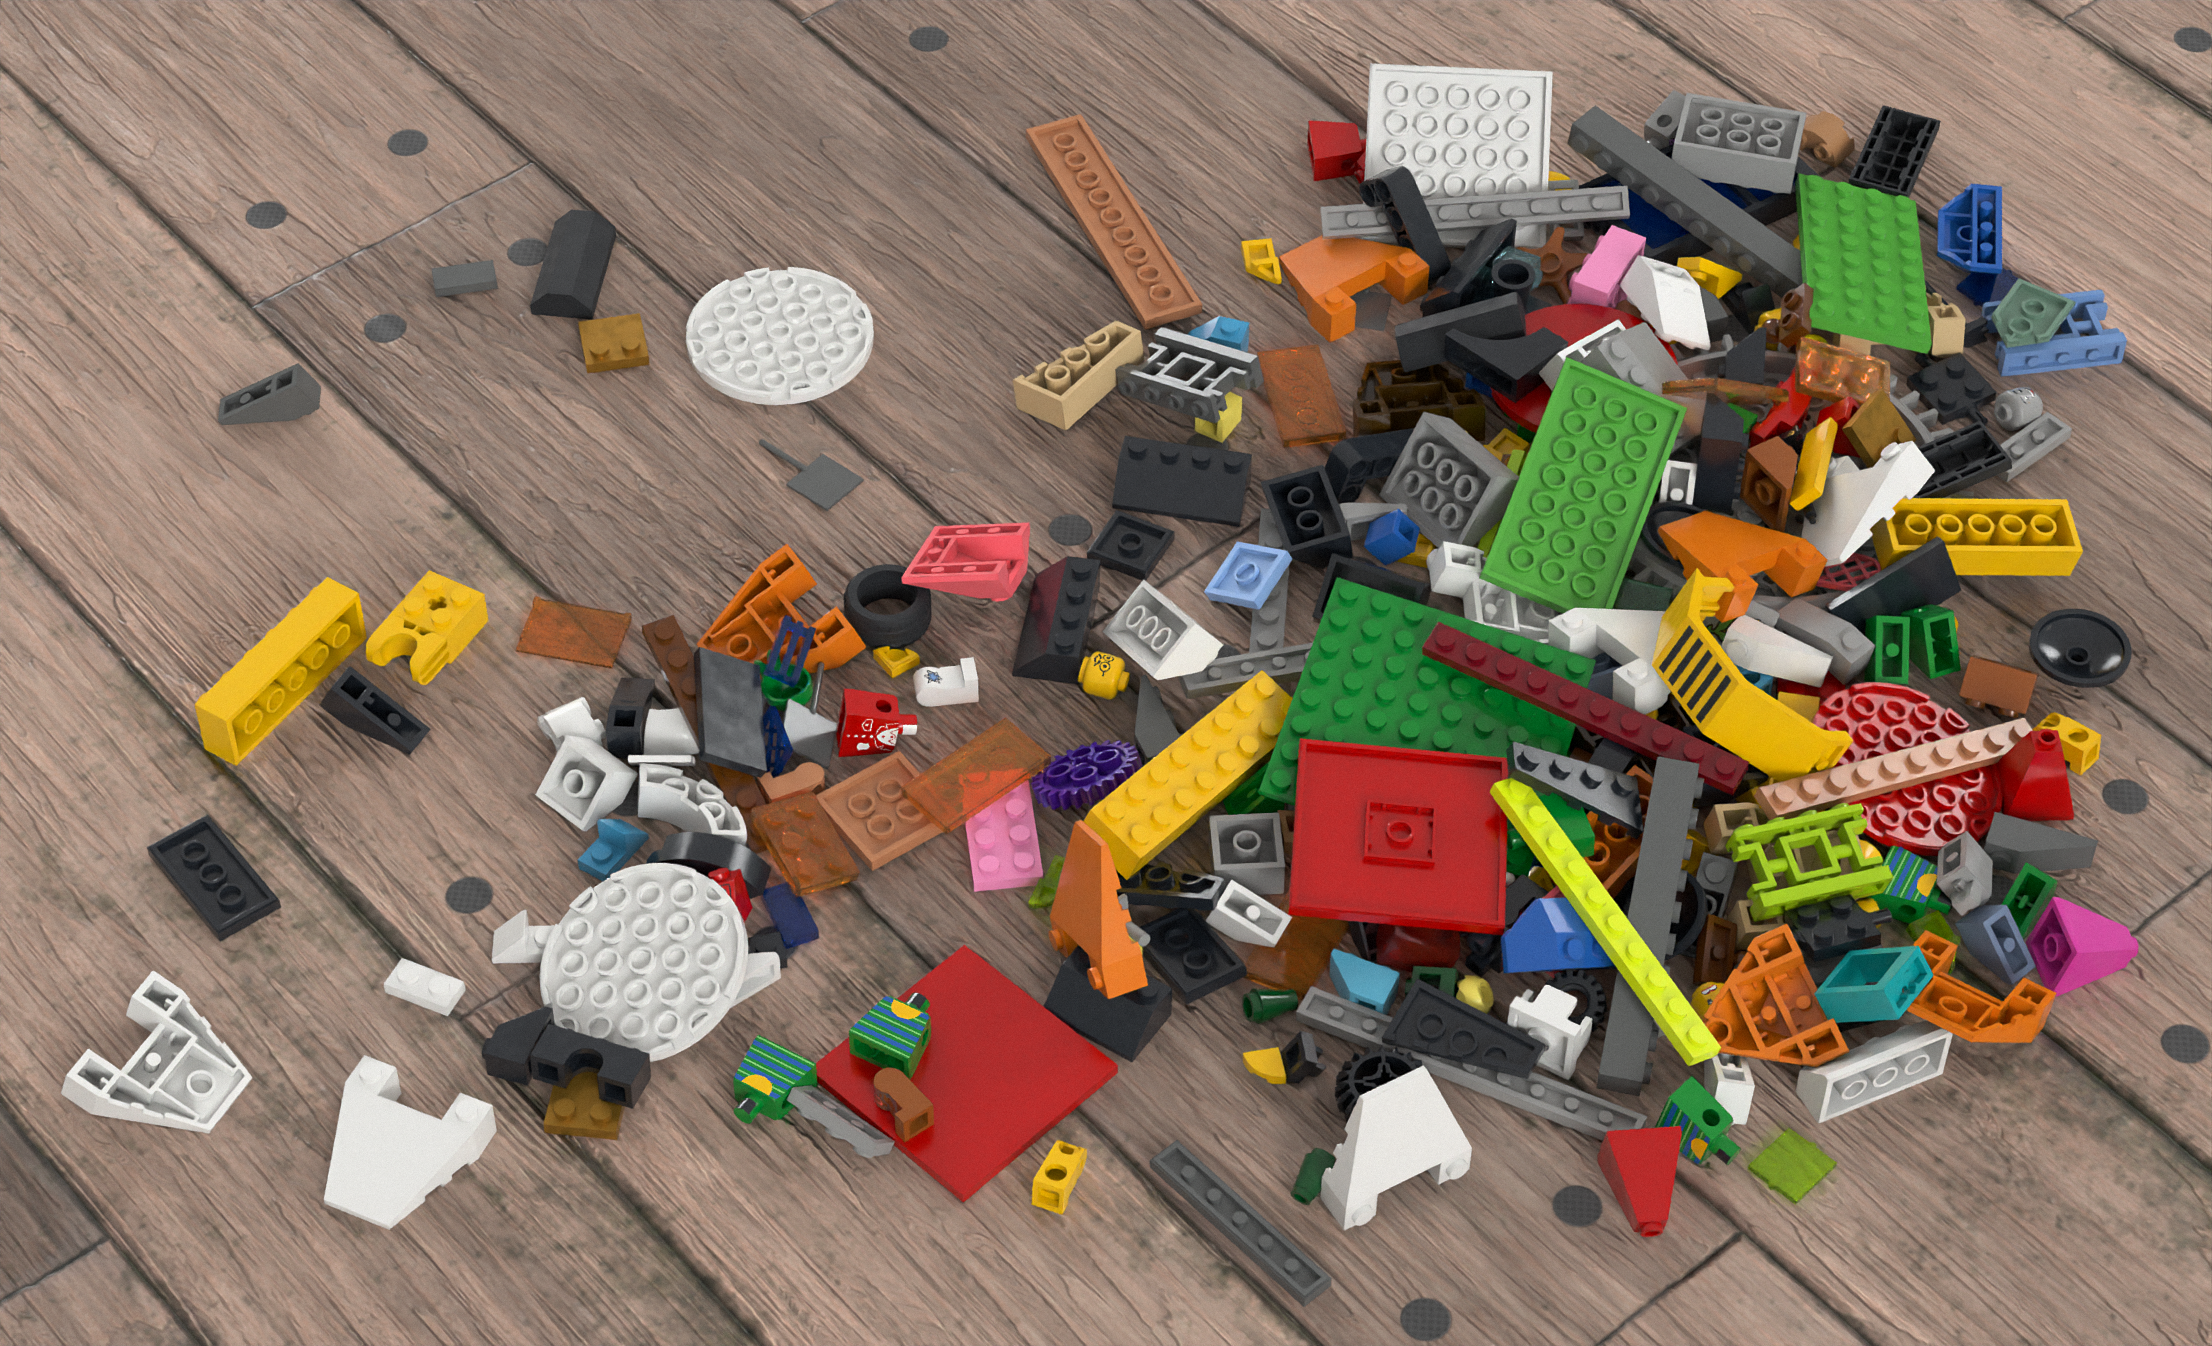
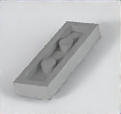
[1997,412,2072,482]
[787,1085,895,1158]

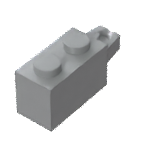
[1937,831,1993,916]

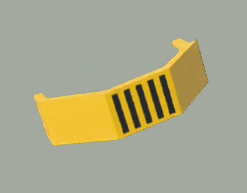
[1652,568,1853,782]

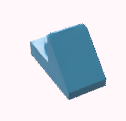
[578,819,649,881]

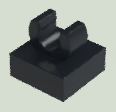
[1281,1031,1326,1084]

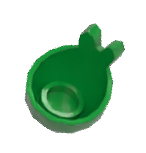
[754,649,813,712]

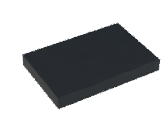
[1139,908,1247,1005]

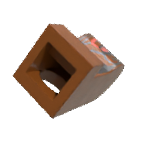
[874,1068,934,1142]

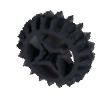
[1334,1045,1429,1124]

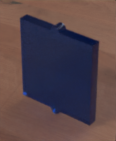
[1956,267,2018,307]

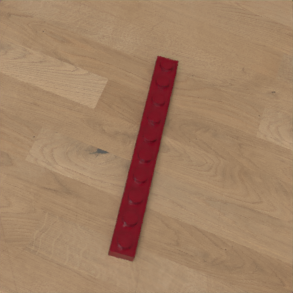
[1422,621,1749,796]

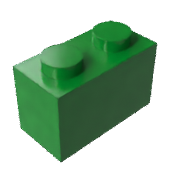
[1864,615,1910,686]

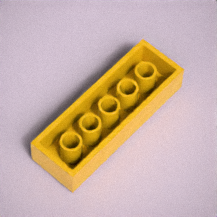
[1870,498,2083,576]
[194,577,367,766]

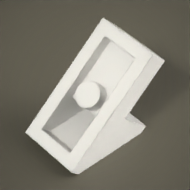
[492,910,555,964]

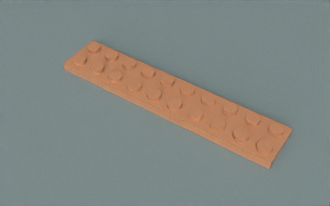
[1026,114,1202,330]

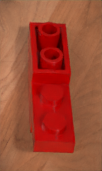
[1749,355,1817,449]

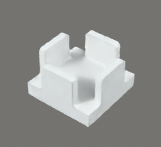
[1507,985,1593,1080]

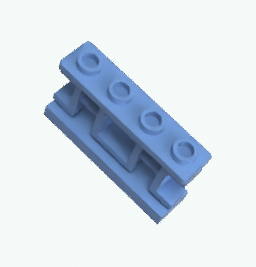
[1980,290,2127,377]

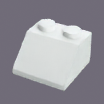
[535,736,638,831]

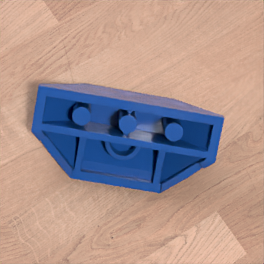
[1937,184,2002,275]
[1501,898,1617,973]

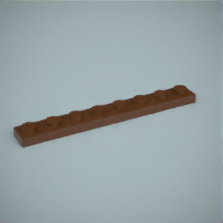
[642,615,783,854]

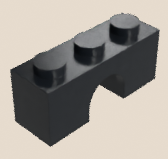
[530,1024,651,1109]

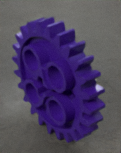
[1031,740,1142,810]

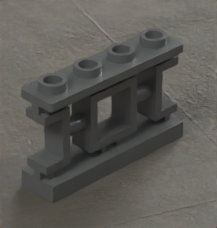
[1115,327,1264,423]

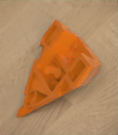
[1702,923,1849,1067]

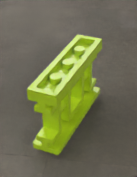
[1725,803,1894,922]

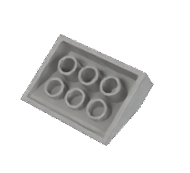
[1672,93,1807,194]
[1580,322,1705,458]
[1379,412,1519,548]

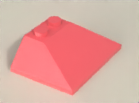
[901,522,1030,602]

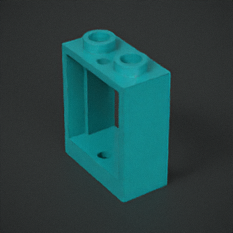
[1814,946,1934,1023]

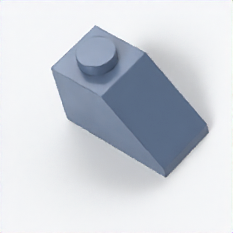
[1955,905,2036,985]

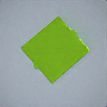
[1748,1128,1837,1205]

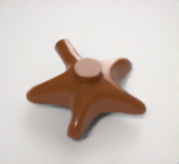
[1513,227,1588,304]

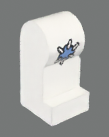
[913,657,979,707]

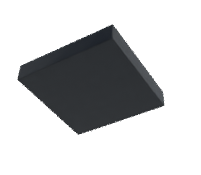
[1087,510,1175,581]

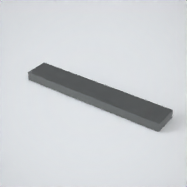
[1150,1140,1332,1307]

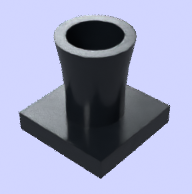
[1480,259,1552,315]

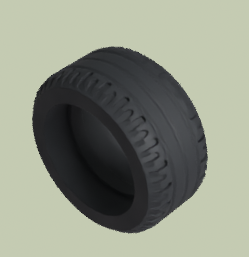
[843,564,932,649]

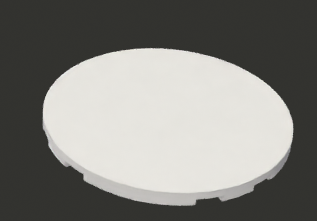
[686,267,874,405]
[540,863,748,1062]

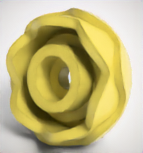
[1456,975,1494,1014]

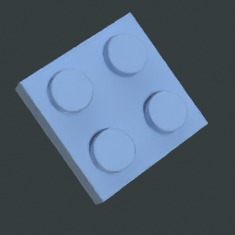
[1204,541,1292,610]

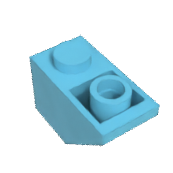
[1329,949,1400,1015]

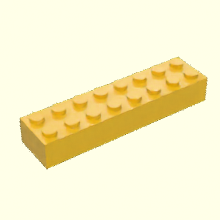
[1083,670,1293,880]

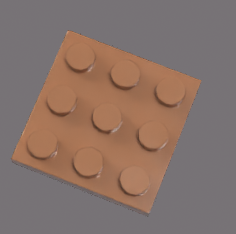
[813,751,958,871]

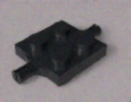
[1906,352,1996,426]
[1784,894,1892,962]

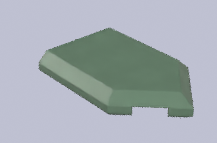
[1991,278,2076,348]

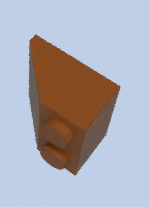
[1740,436,1798,533]
[1959,655,2039,718]

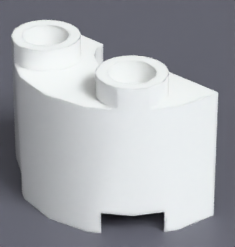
[537,697,606,753]

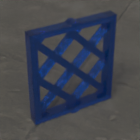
[763,706,794,778]

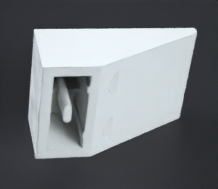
[1619,255,1711,350]

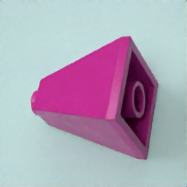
[2025,897,2138,997]

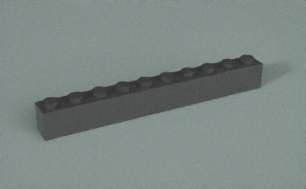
[1567,105,1803,298]
[1597,757,1704,1097]

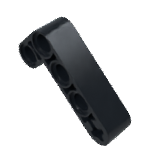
[1359,166,1451,287]
[1325,428,1415,504]

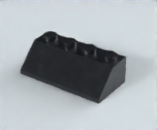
[1420,218,1517,318]
[1112,436,1252,527]
[1012,556,1100,685]

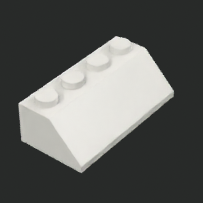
[1103,580,1223,680]
[1795,1020,1953,1124]

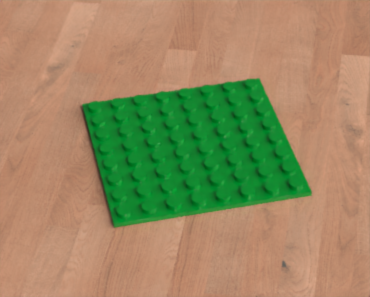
[1258,577,1596,879]

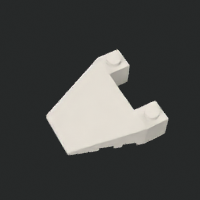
[1801,441,1935,567]
[1429,541,1562,645]
[1549,608,1671,715]
[61,971,252,1133]
[324,1055,497,1230]
[1320,1065,1472,1231]

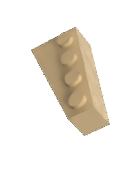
[1013,321,1144,430]

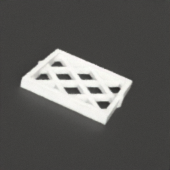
[628,755,696,766]

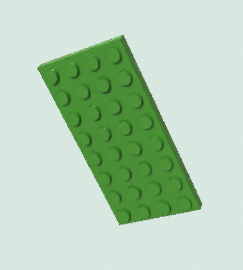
[1795,173,1932,354]
[1479,357,1687,614]

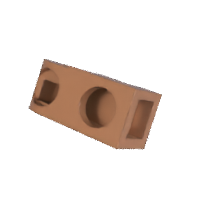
[757,762,825,819]

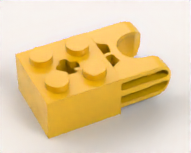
[366,570,488,685]

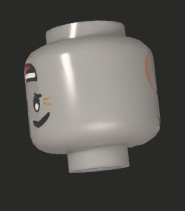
[1994,387,2043,431]

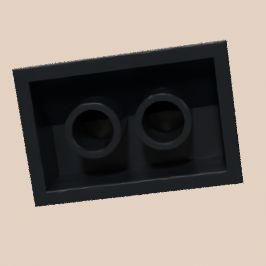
[1692,392,1749,512]
[1261,465,1353,569]
[1312,553,1431,619]
[1044,945,1172,1062]

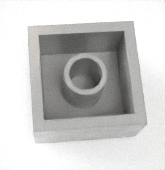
[1208,813,1285,895]

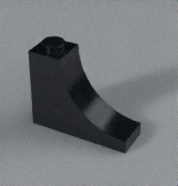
[1444,327,1568,403]

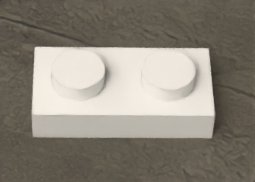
[384,958,466,1016]

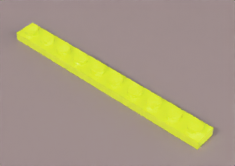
[1490,778,1721,1067]

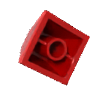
[1996,729,2074,821]
[1597,1126,1682,1237]

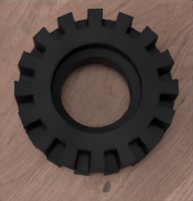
[1545,969,1607,1032]

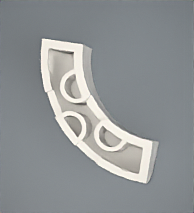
[644,691,766,755]
[638,763,747,846]

